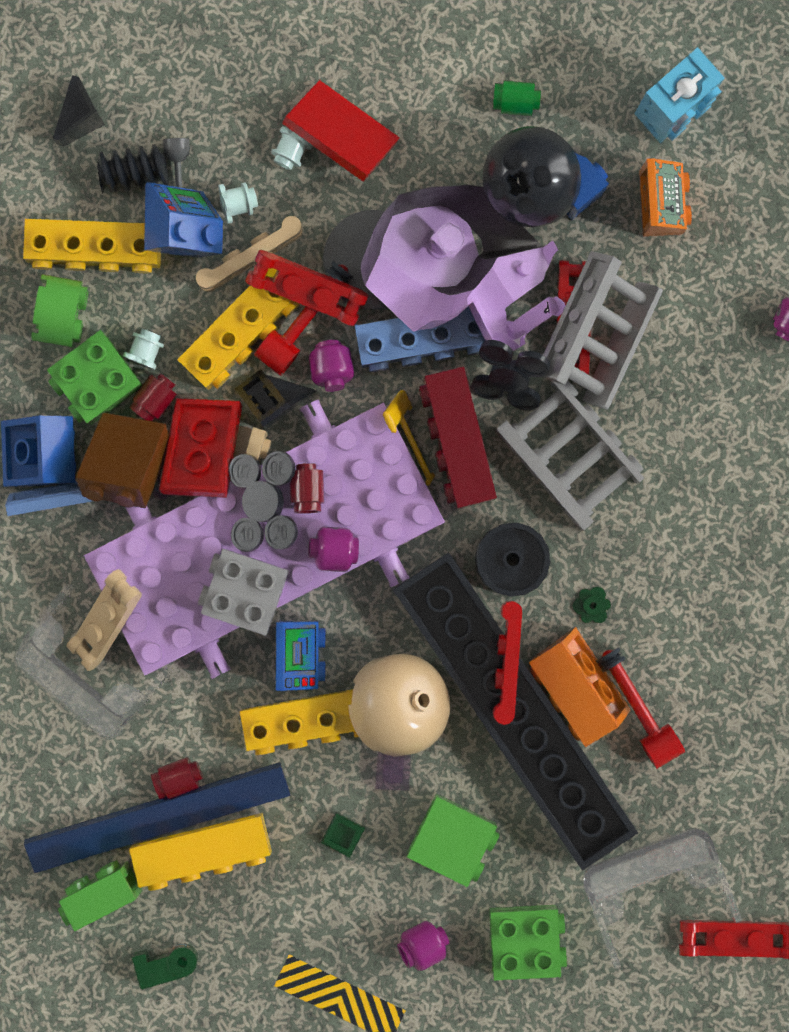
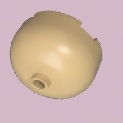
[348,654,450,757]

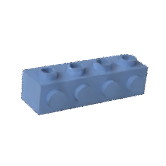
[355,306,485,372]

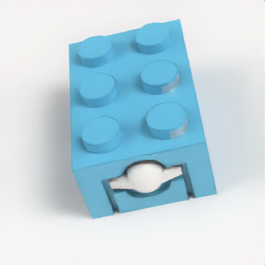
[634,47,725,143]

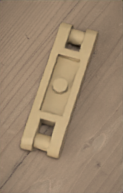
[196,216,303,292]
[66,569,142,671]

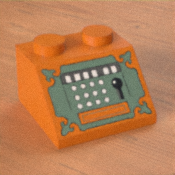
[639,158,692,237]

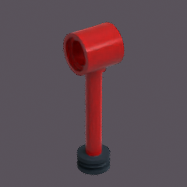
[254,261,353,376]
[596,647,685,769]

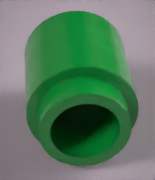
[493,80,541,117]

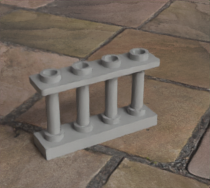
[542,251,663,410]
[495,380,644,531]

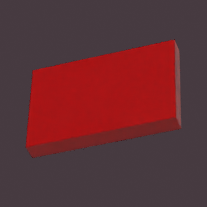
[282,80,400,182]
[159,398,243,498]

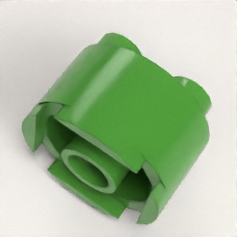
[31,274,89,347]

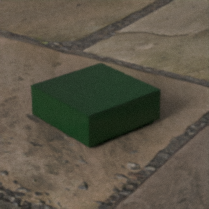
[320,812,365,858]

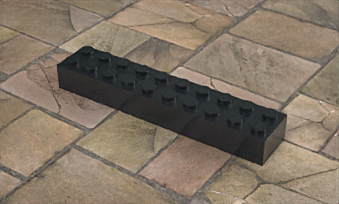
[393,552,638,871]

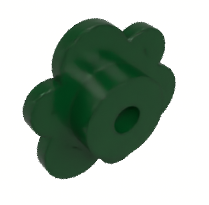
[573,587,611,623]

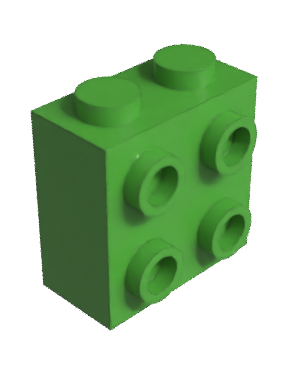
[47,330,143,425]
[407,793,500,887]
[58,860,143,932]
[489,905,567,981]

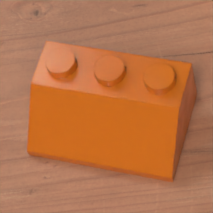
[529,627,631,747]

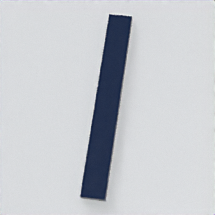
[24,762,291,873]

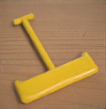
[383,390,435,486]

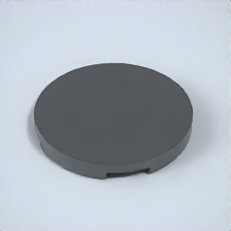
[323,210,387,310]

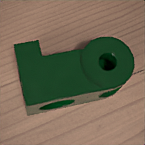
[132,943,198,990]

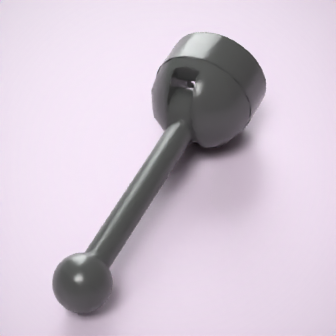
[163,138,190,188]

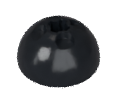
[482,126,581,228]

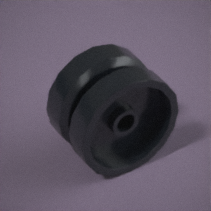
[475,522,551,597]

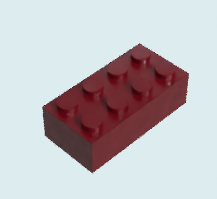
[419,366,497,510]

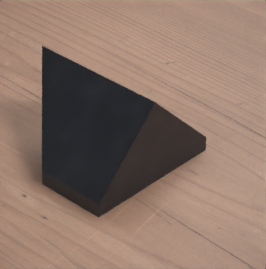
[53,75,105,147]
[235,369,318,429]

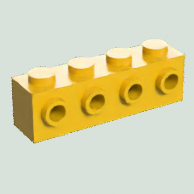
[23,219,161,274]
[177,268,300,390]
[240,689,359,755]
[129,813,272,891]

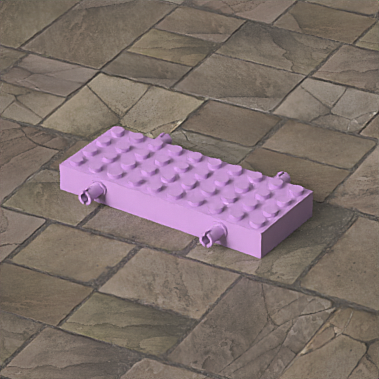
[84,399,445,679]

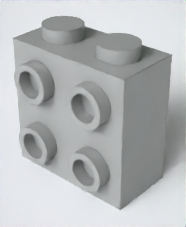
[198,549,289,636]

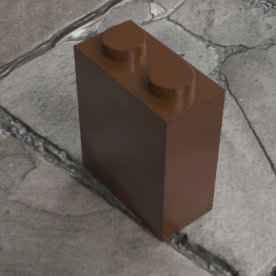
[75,413,169,508]

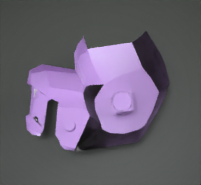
[361,185,566,351]

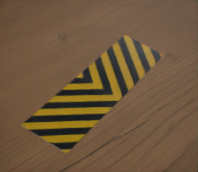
[274,955,406,1032]

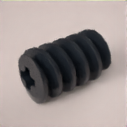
[97,144,169,194]

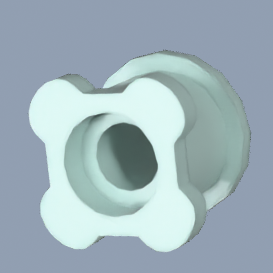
[271,126,313,170]
[218,182,258,224]
[123,329,164,370]

